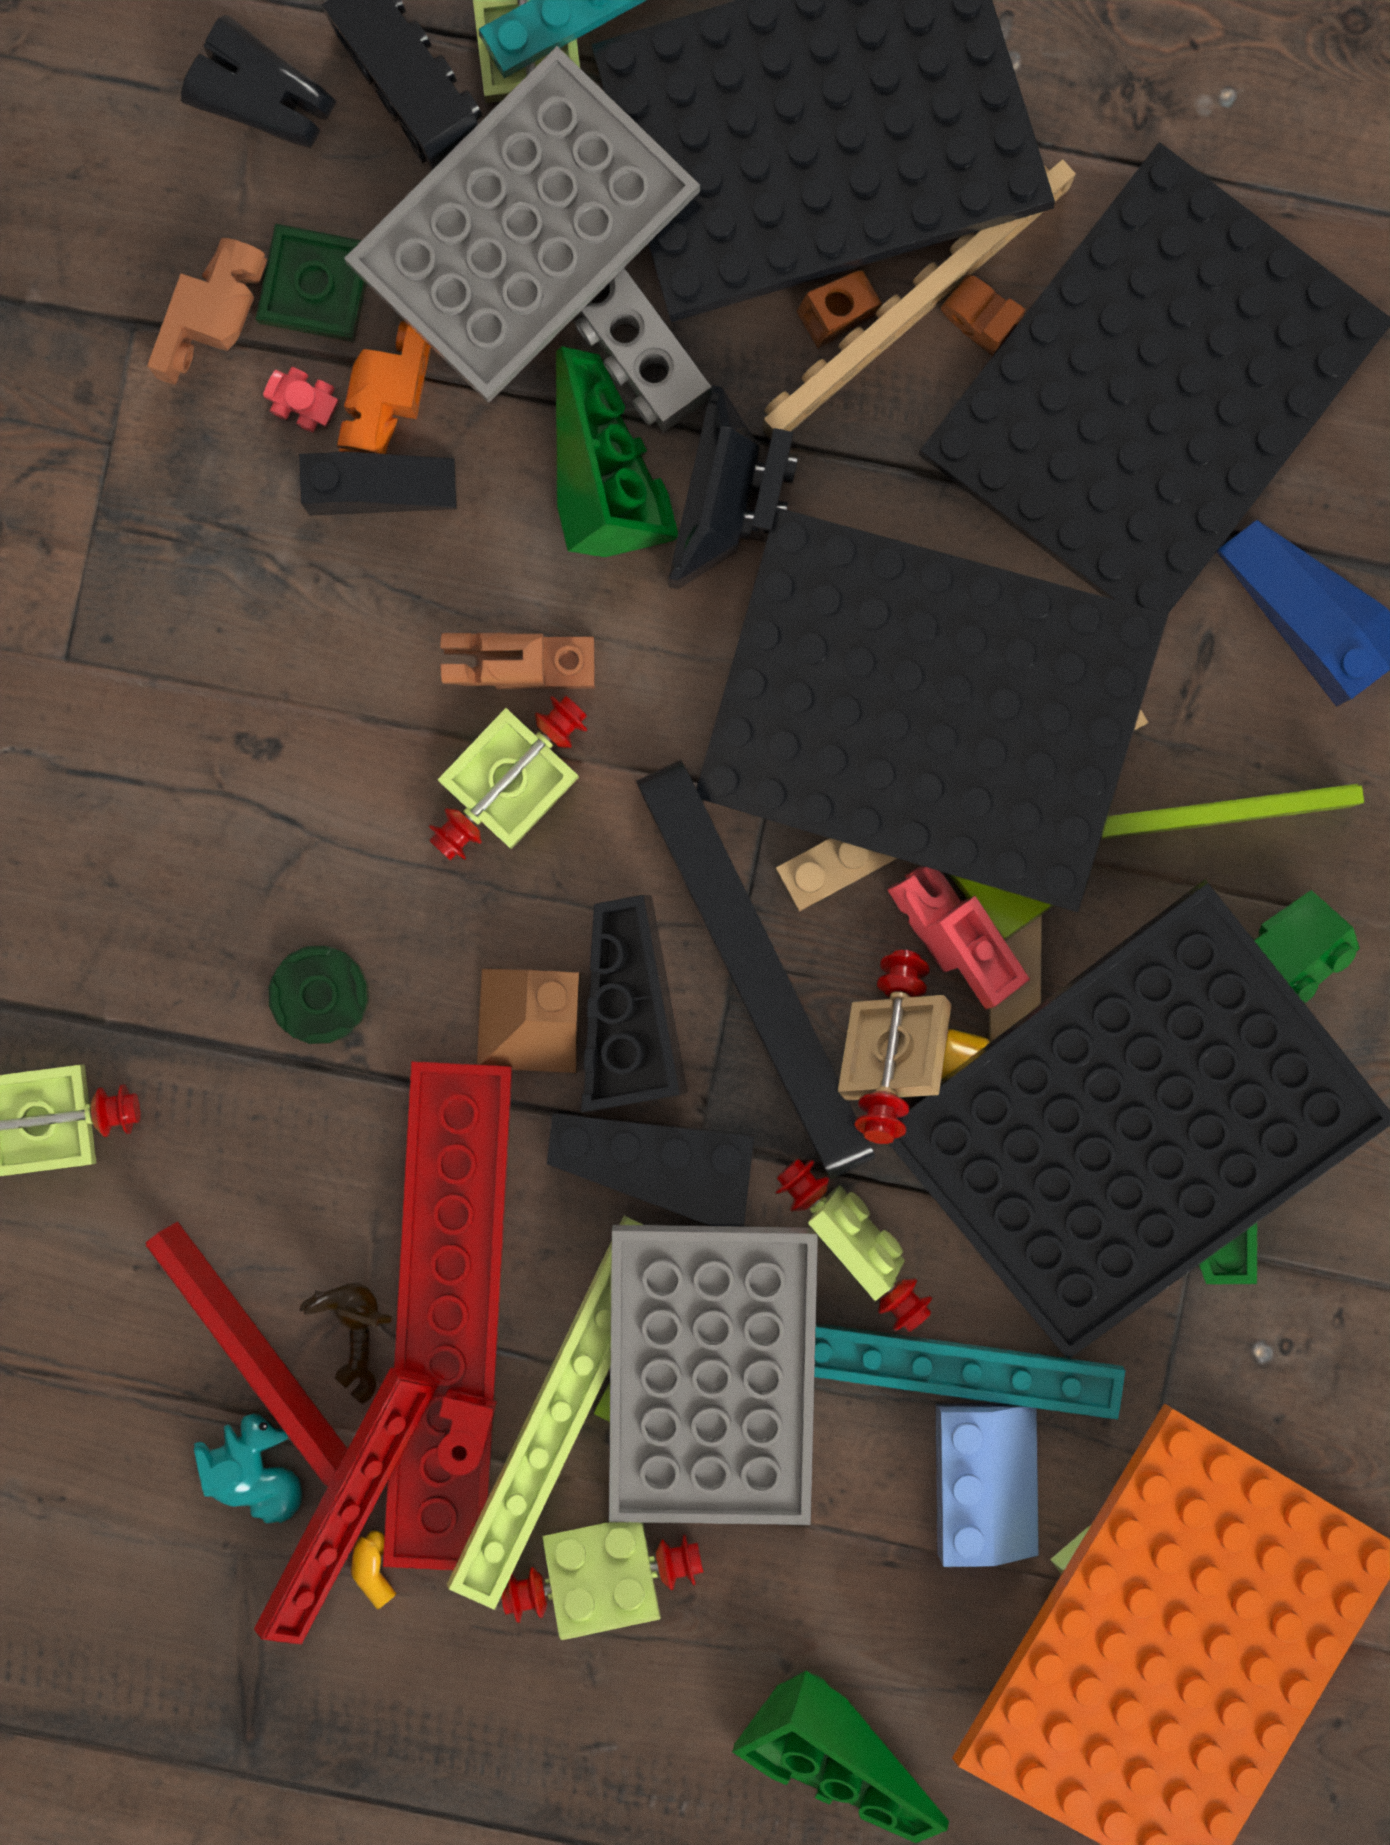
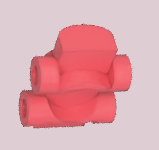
[263,367,340,433]

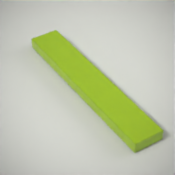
[1101,784,1364,840]

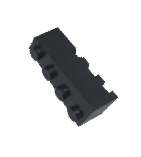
[321,0,483,170]
[581,895,688,1113]

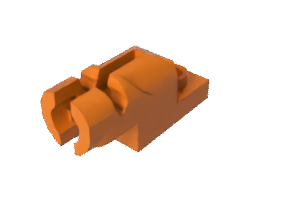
[337,321,431,454]

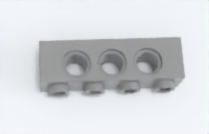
[574,268,711,433]

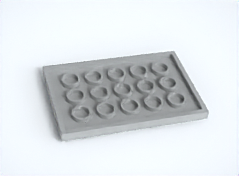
[344,46,700,403]
[609,1225,818,1525]

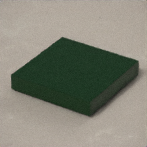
[255,223,366,342]

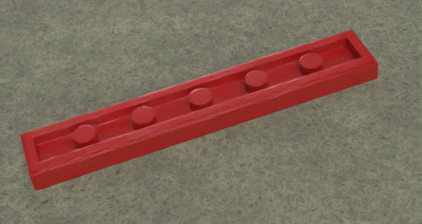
[145,1221,348,1486]
[254,1367,438,1645]

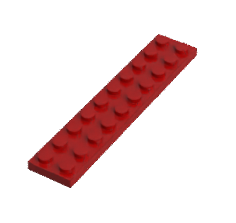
[383,1061,513,1570]

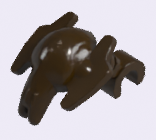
[299,1283,392,1404]

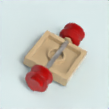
[838,950,952,1144]

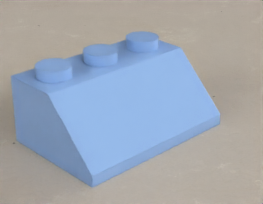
[936,1403,1039,1567]

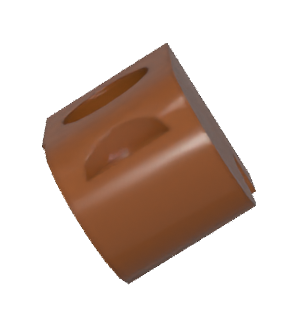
[796,270,883,348]
[941,275,1026,356]

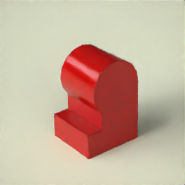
[437,1389,497,1476]

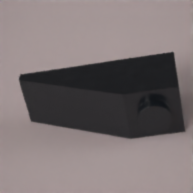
[299,452,457,516]

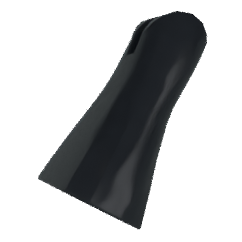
[181,15,337,148]

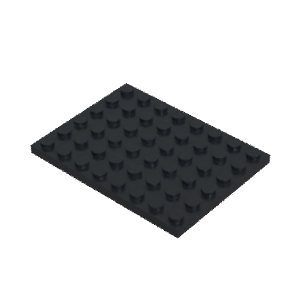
[591,0,1055,322]
[918,142,1390,614]
[696,507,1169,912]
[889,879,1390,1359]

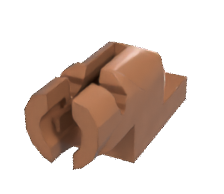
[147,238,267,385]
[440,633,595,690]

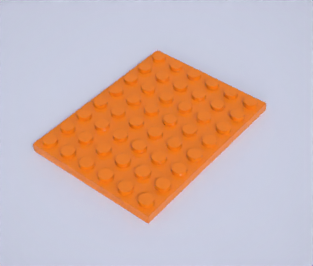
[952,1403,1390,1845]

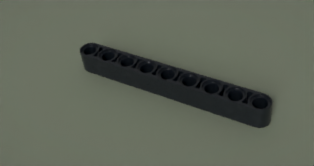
[636,759,876,1180]

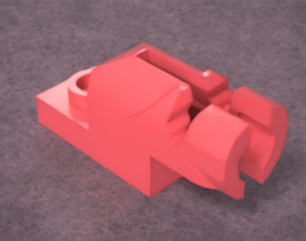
[887,866,1030,1010]

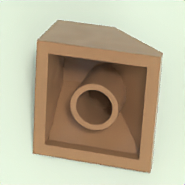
[477,969,581,1073]

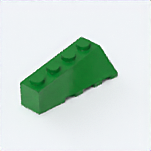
[1255,890,1360,1003]

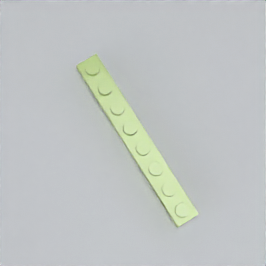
[447,1216,643,1610]

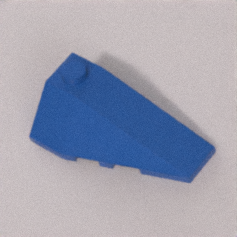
[1217,520,1390,707]

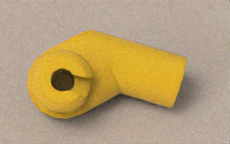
[351,1531,397,1610]

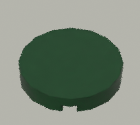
[268,946,369,1044]

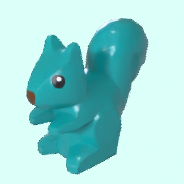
[194,1413,303,1523]

